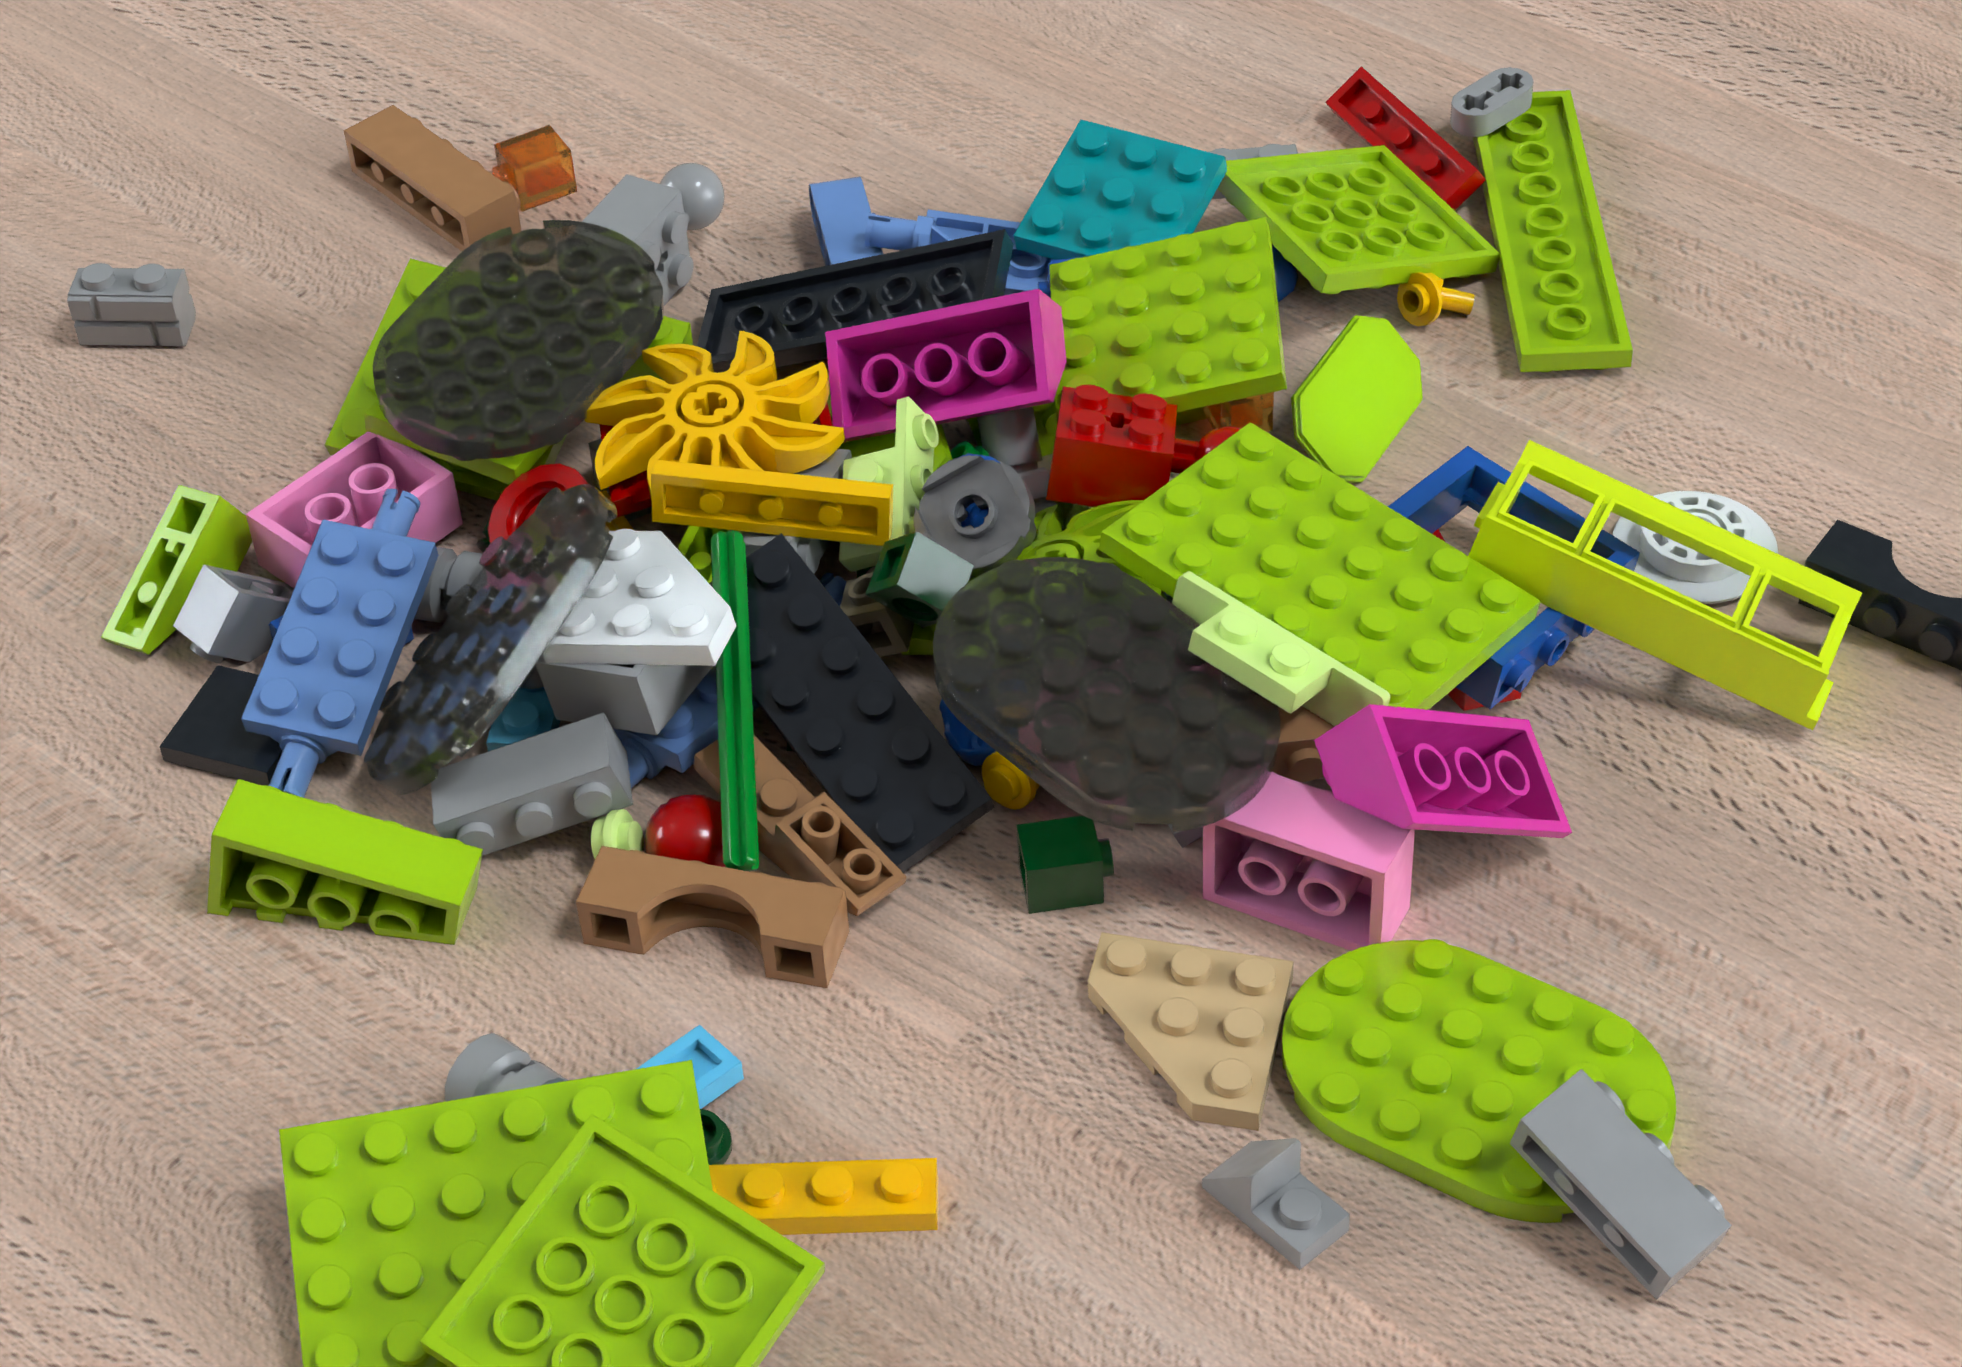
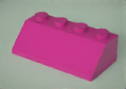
[825,289,1067,443]
[1314,704,1572,838]

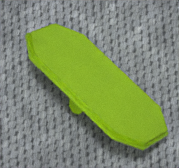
[1291,315,1423,483]

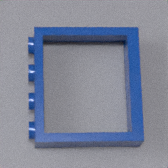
[1388,446,1640,709]

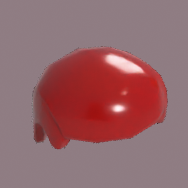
[645,795,725,867]

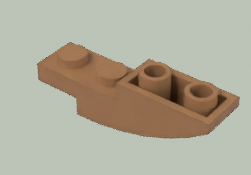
[694,735,906,916]

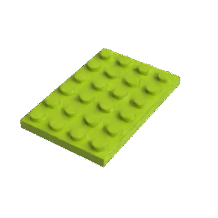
[1099,422,1541,710]
[279,1060,713,1367]

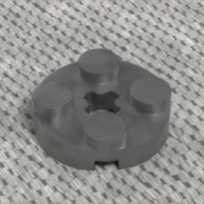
[914,455,1036,578]

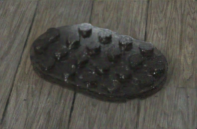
[373,220,664,461]
[364,484,617,795]
[933,557,1281,832]

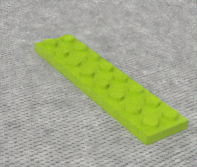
[1473,90,1633,372]

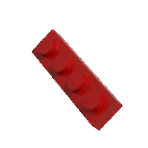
[1325,66,1486,211]

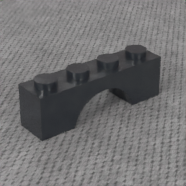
[1798,519,1962,671]

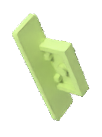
[839,396,939,625]
[1168,571,1390,726]

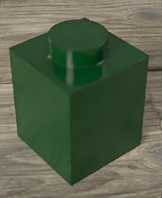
[1017,814,1114,914]

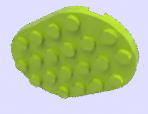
[1282,939,1676,1223]

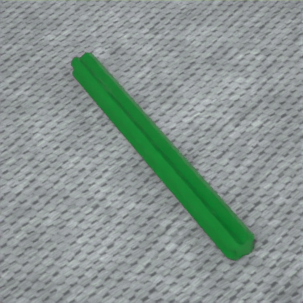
[711,530,759,872]

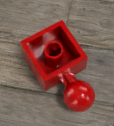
[1046,385,1242,507]

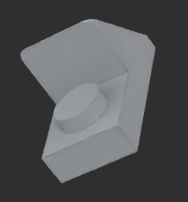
[1202,1138,1350,1270]

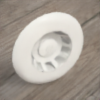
[1613,491,1778,604]

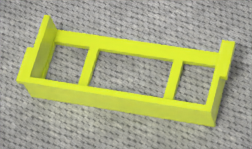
[1468,440,1862,730]

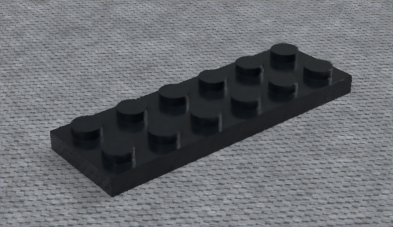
[697,229,1014,373]
[709,533,995,873]

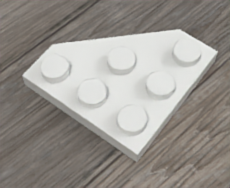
[539,529,736,666]

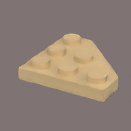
[1088,932,1294,1131]

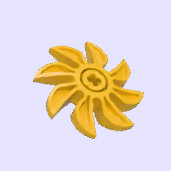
[583,331,845,495]

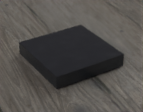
[159,665,283,786]

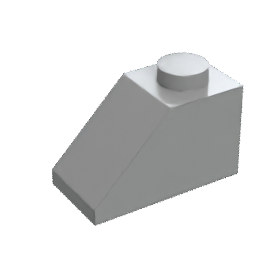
[173,565,294,663]

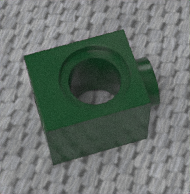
[865,531,974,628]

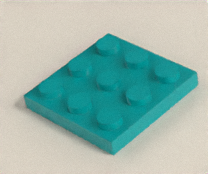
[1013,119,1227,260]

